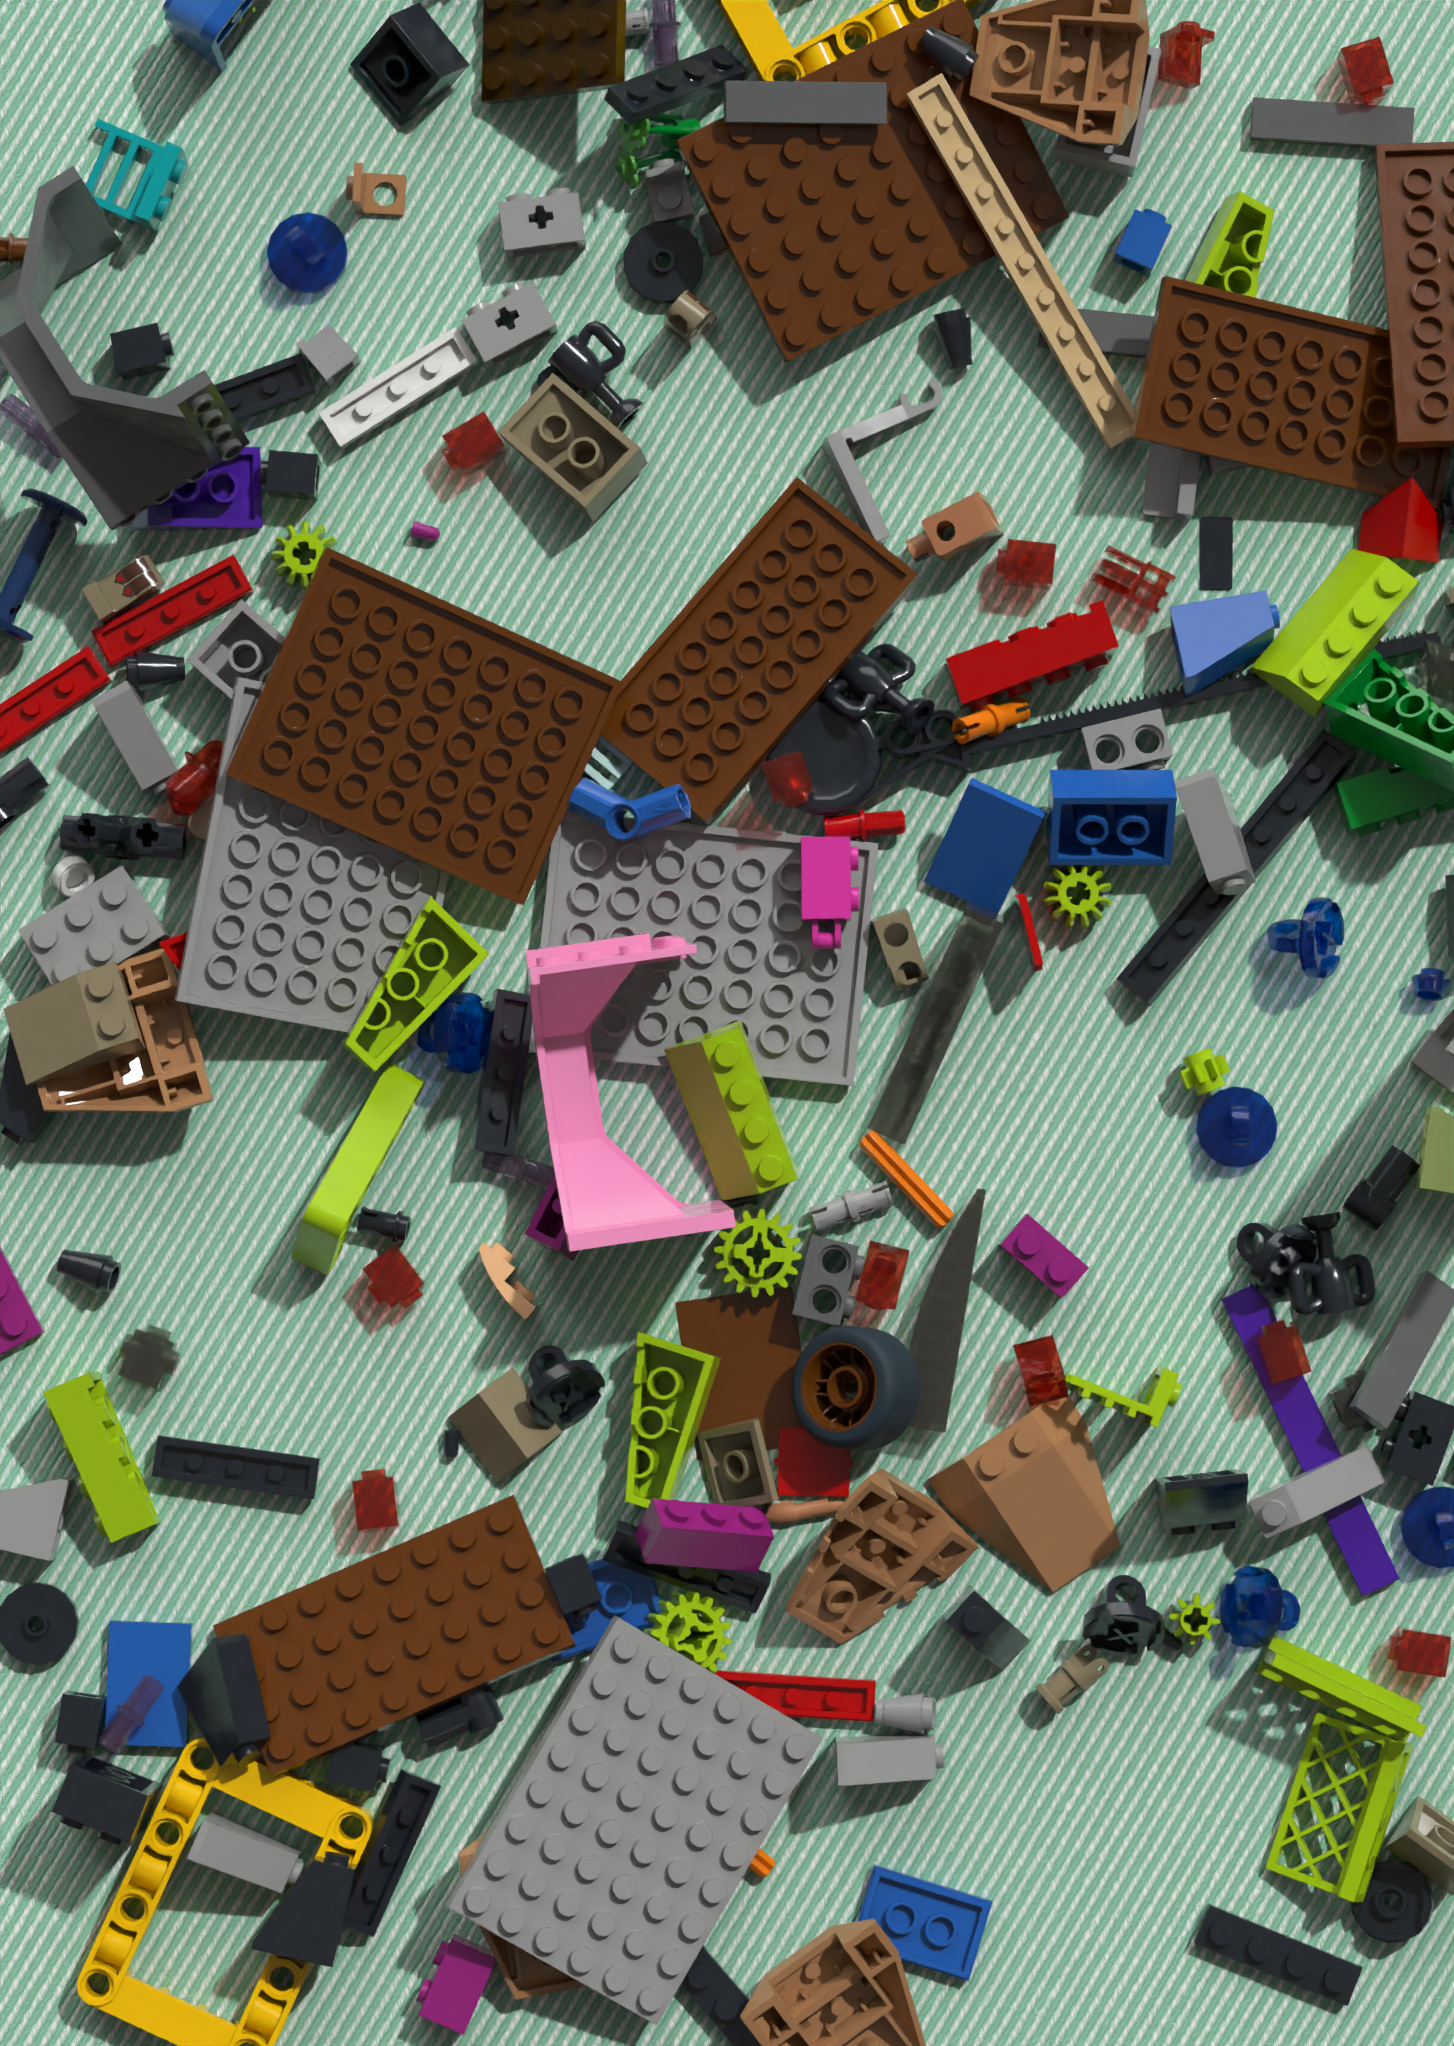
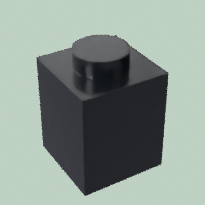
[110,323,175,380]
[259,450,321,501]
[545,1551,603,1618]
[55,1690,107,1754]
[326,1742,391,1792]

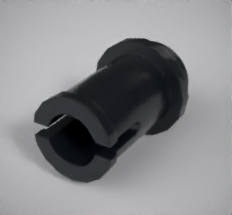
[357,1207,411,1243]

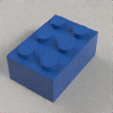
[1045,770,1177,865]

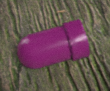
[410,521,440,542]

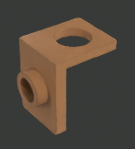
[346,163,406,216]

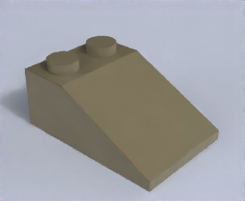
[498,373,648,522]
[4,962,145,1087]

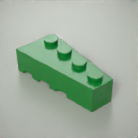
[1323,648,1454,792]
[1333,766,1454,837]

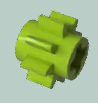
[1178,1047,1231,1096]
[1168,1592,1220,1645]

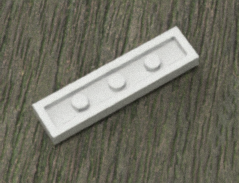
[319,327,478,449]

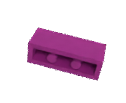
[635,1498,774,1572]

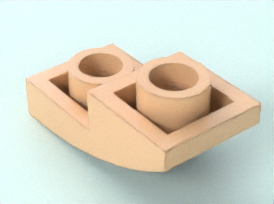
[478,1242,537,1320]

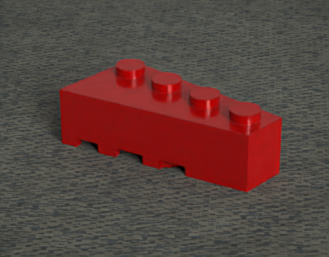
[945,600,1119,712]

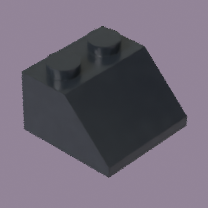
[350,2,470,126]

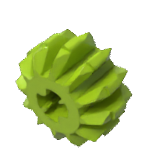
[271,521,337,591]
[1043,865,1111,929]

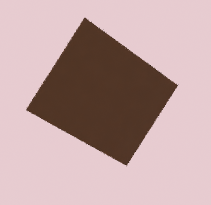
[675,1286,804,1460]

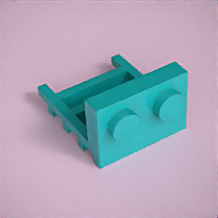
[86,119,188,233]

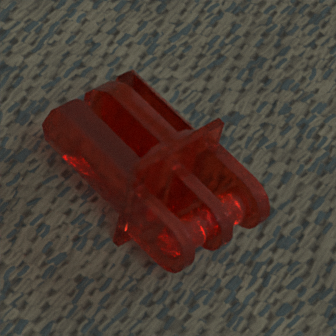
[1090,545,1176,614]
[165,740,223,817]

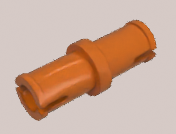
[952,697,1030,744]

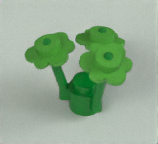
[615,113,701,190]

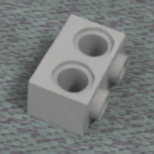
[1079,708,1173,770]

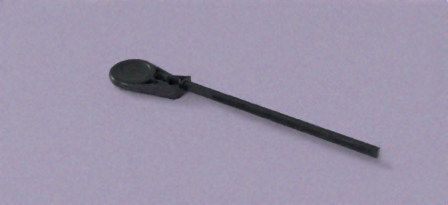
[765,629,1442,815]

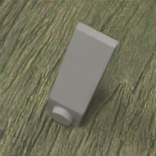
[1248,1445,1385,1539]

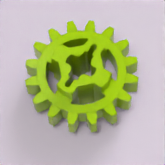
[714,1209,802,1297]
[643,1592,732,1673]

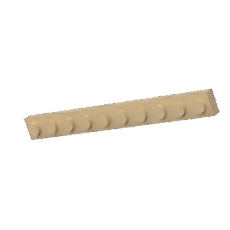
[905,73,1135,449]

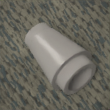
[875,1693,936,1734]

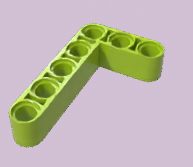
[291,1062,426,1276]

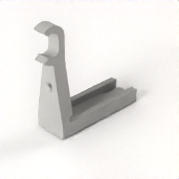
[822,379,942,545]

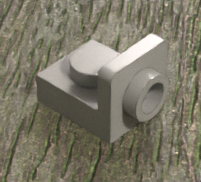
[644,159,694,222]

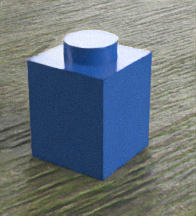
[1113,209,1172,277]

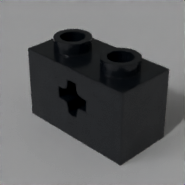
[1379,1391,1454,1486]

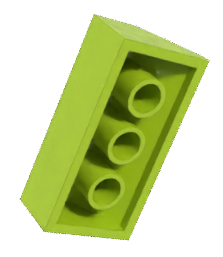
[1251,549,1419,718]
[664,1020,798,1201]

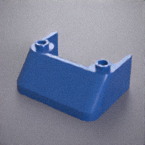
[163,0,255,72]

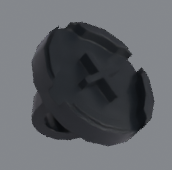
[1237,1223,1317,1300]
[525,1345,605,1426]
[1082,1575,1165,1656]

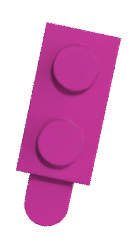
[801,837,859,949]

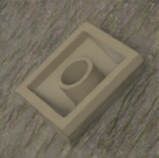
[448,1368,562,1482]
[697,1417,779,1507]
[1385,1796,1454,1896]

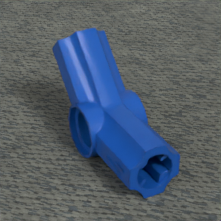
[568,778,692,840]

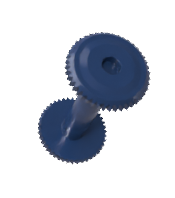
[0,488,87,643]

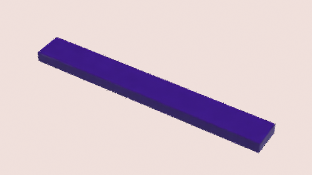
[1221,1285,1400,1596]

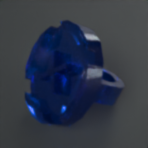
[267,212,348,294]
[1267,897,1344,979]
[416,992,490,1074]
[1195,1086,1278,1168]
[1400,1486,1454,1568]
[1220,1565,1300,1649]

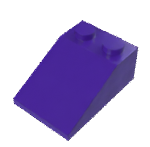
[131,447,262,531]

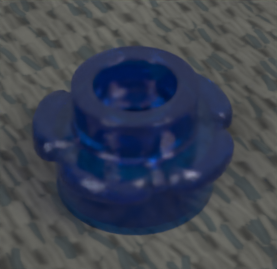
[1411,968,1452,1001]

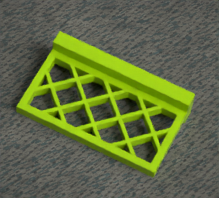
[1255,1634,1427,1742]
[1265,1712,1414,1902]

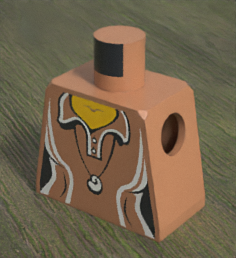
[906,491,1004,563]

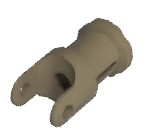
[1035,1644,1109,1714]

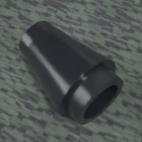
[917,25,980,82]
[932,308,973,370]
[126,651,185,691]
[57,1249,121,1294]

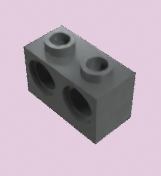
[791,1235,865,1326]

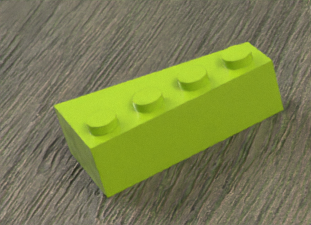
[1185,191,1275,298]
[342,897,489,1073]
[625,1332,721,1508]
[43,1371,161,1543]

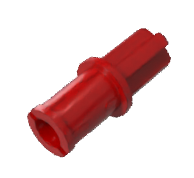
[824,809,906,842]

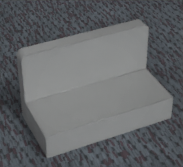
[1142,443,1200,521]

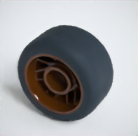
[791,1326,920,1451]

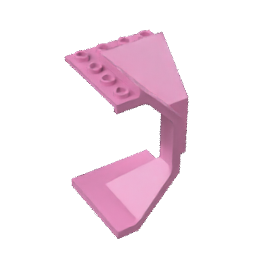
[525,932,736,1252]

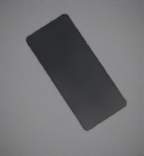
[1200,517,1233,590]

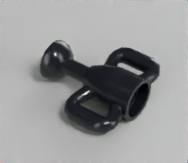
[536,321,644,430]
[823,643,935,735]
[1287,1212,1376,1316]

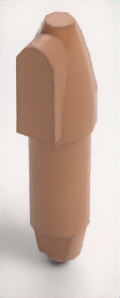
[765,1498,842,1523]

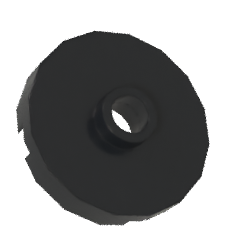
[624,222,703,304]
[0,1582,80,1665]
[1351,1860,1434,1943]

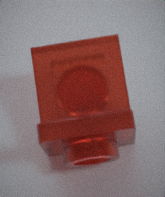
[1158,21,1215,89]
[856,1240,910,1310]

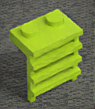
[1064,1367,1182,1428]

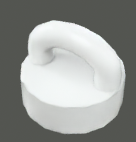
[52,853,95,897]

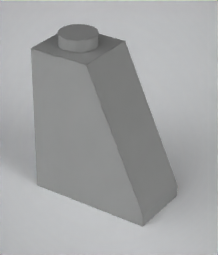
[91,681,182,796]
[1174,768,1256,895]
[0,1477,74,1561]
[835,1734,944,1786]
[187,1812,304,1893]

